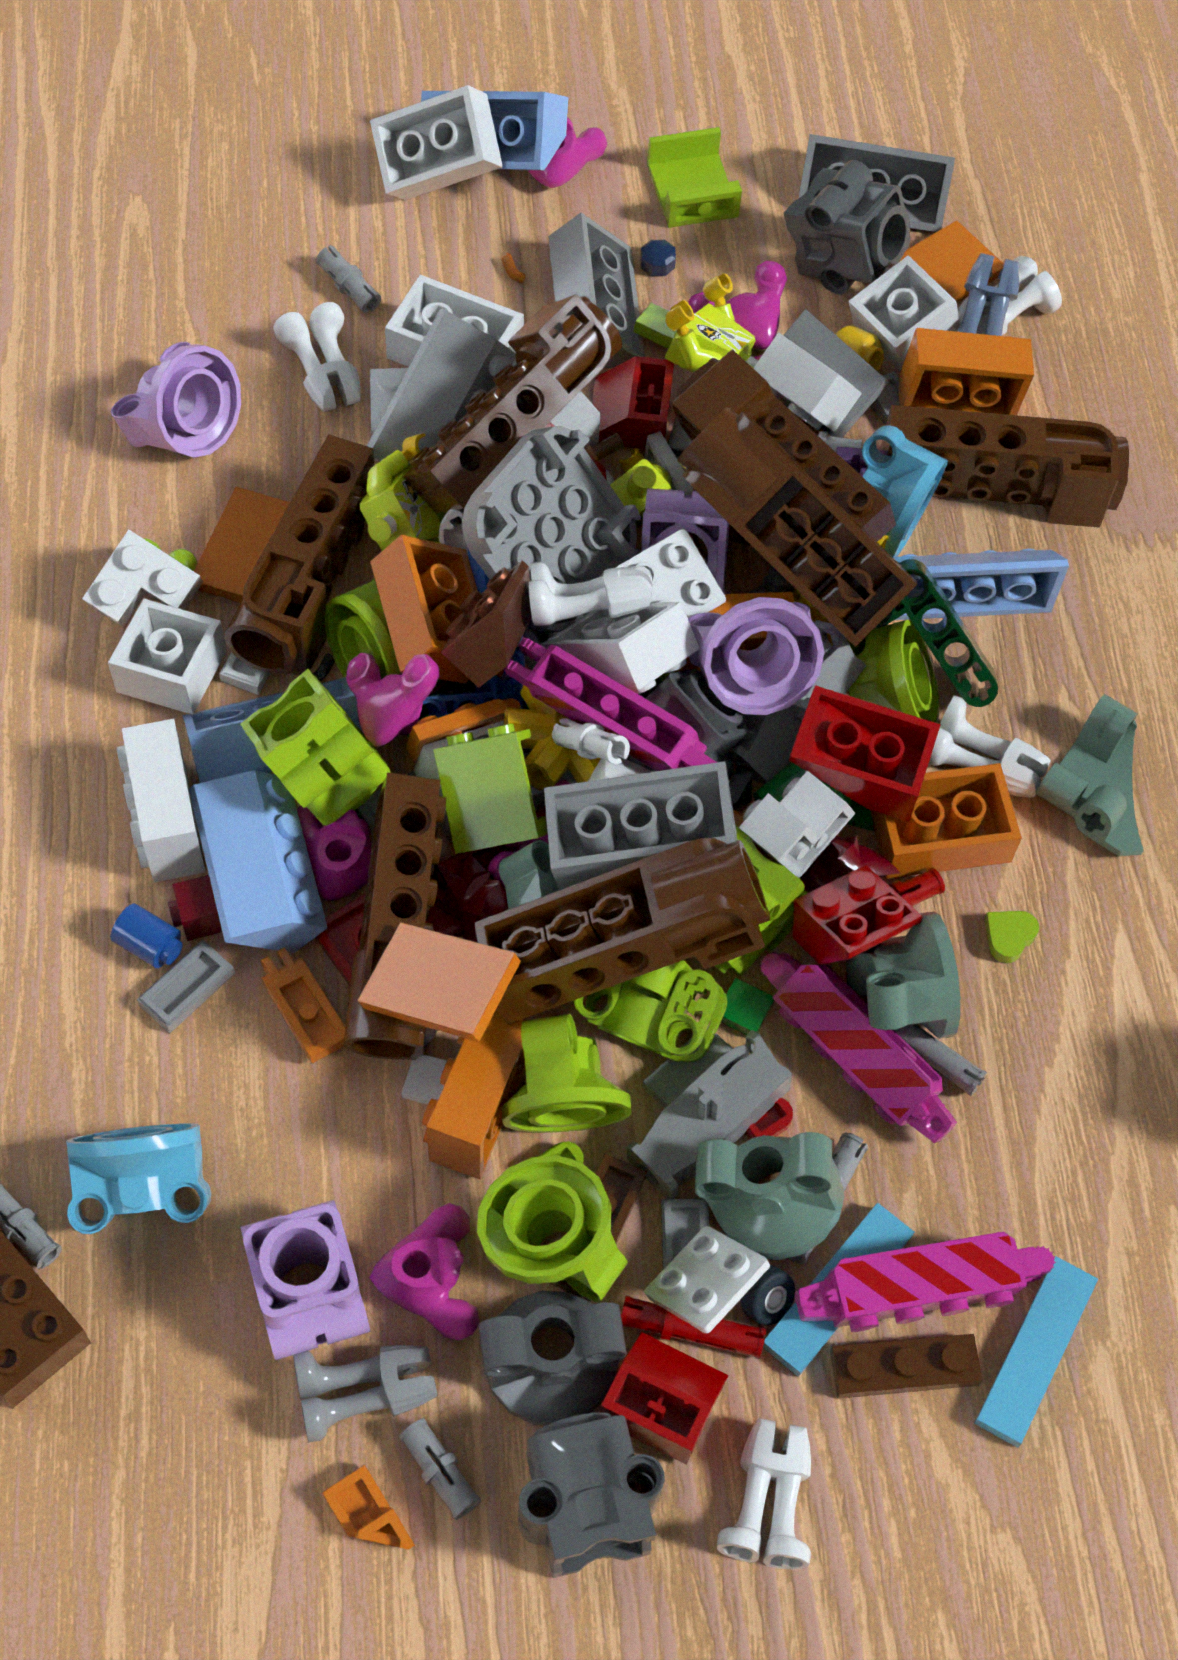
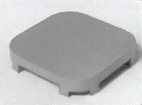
[462,426,642,633]

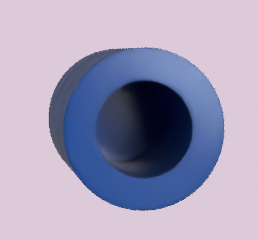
[110,903,183,968]

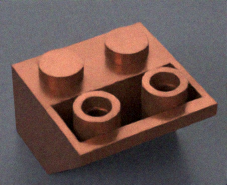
[441,560,532,688]

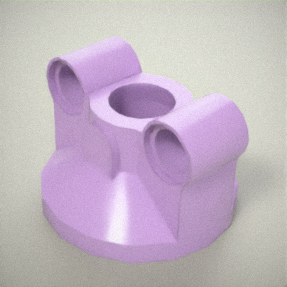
[111,342,241,458]
[688,597,824,715]

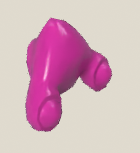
[528,117,607,188]
[688,261,787,350]
[346,653,439,748]
[297,806,372,901]
[369,1203,480,1340]

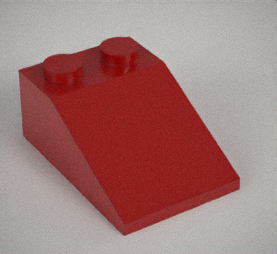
[789,685,941,822]

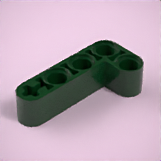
[875,559,998,707]

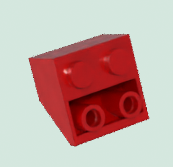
[592,356,674,449]
[793,865,922,964]
[600,1332,729,1465]

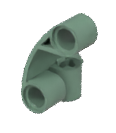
[1036,694,1144,856]

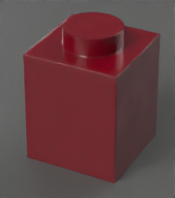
[168,875,222,941]

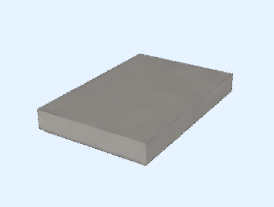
[783,309,890,438]

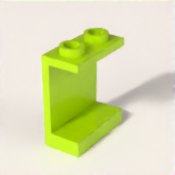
[647,127,742,228]
[433,723,548,854]

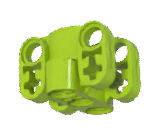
[574,960,727,1063]

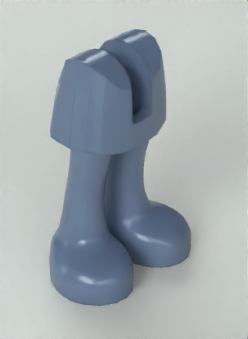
[956,253,1019,336]

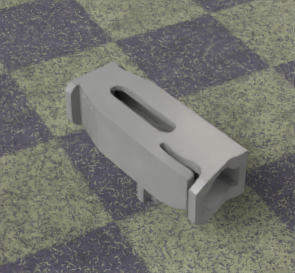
[727,620,866,784]
[627,1030,792,1199]

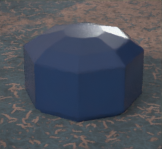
[640,240,676,276]

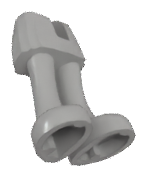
[293,1345,438,1443]

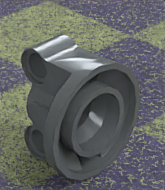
[478,1290,627,1426]

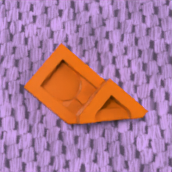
[321,1464,415,1550]

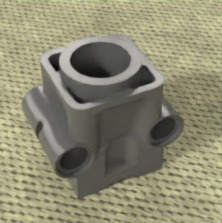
[783,160,911,295]
[626,669,750,781]
[518,1412,665,1578]

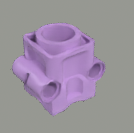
[642,488,729,594]
[240,1200,370,1361]

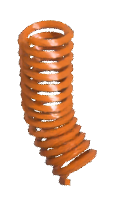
[501,253,526,284]

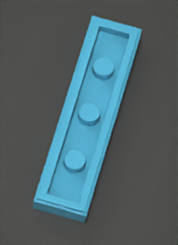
[763,1203,915,1377]
[974,1256,1098,1448]

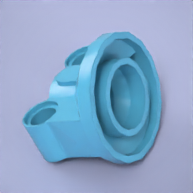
[862,425,948,557]
[66,1123,211,1234]

